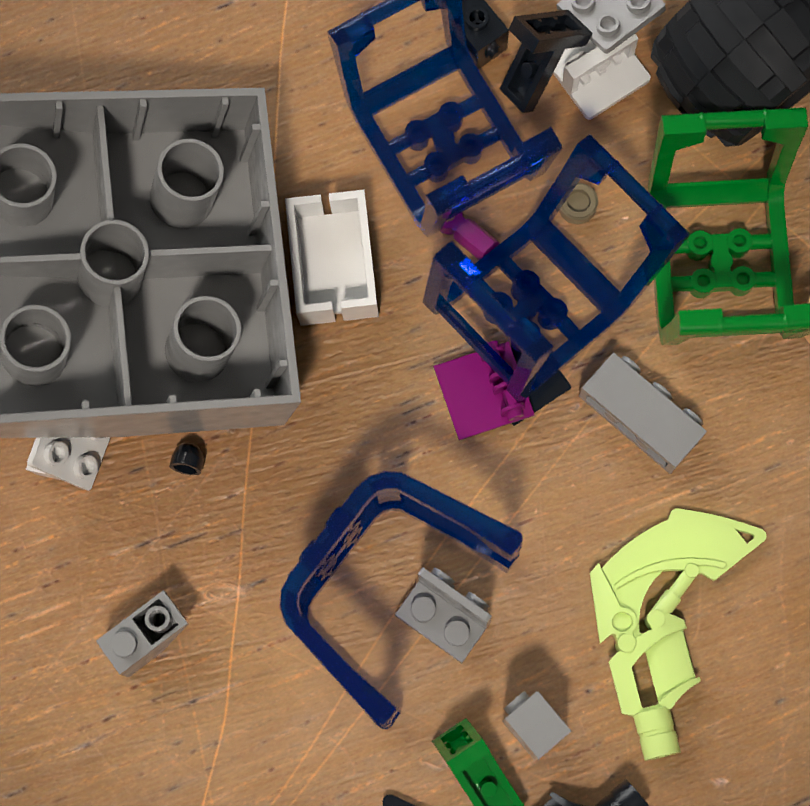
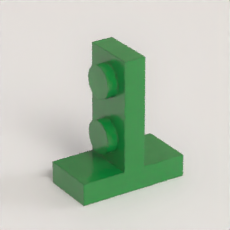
[432,718,524,806]

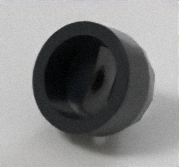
[169,442,204,475]

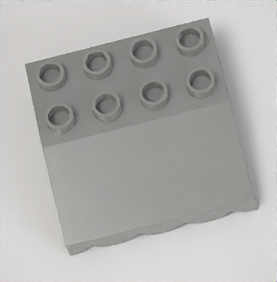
[0,88,301,438]

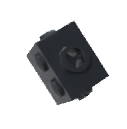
[445,0,509,70]

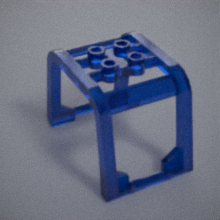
[327,0,562,237]
[423,134,690,402]
[280,471,523,729]

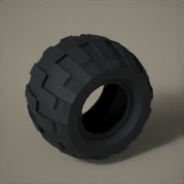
[651,0,810,147]

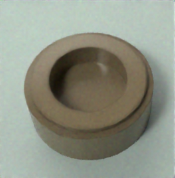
[558,183,598,224]

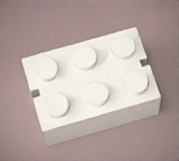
[285,190,379,326]

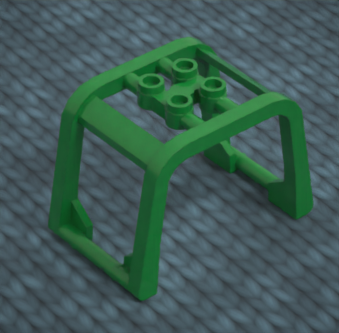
[648,107,810,345]

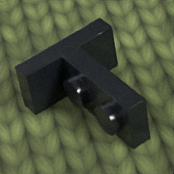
[500,10,593,113]

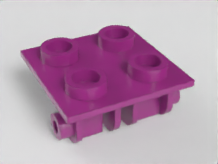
[433,340,535,441]

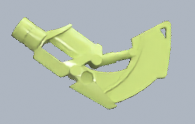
[590,508,767,761]

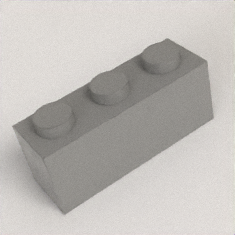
[579,352,707,474]

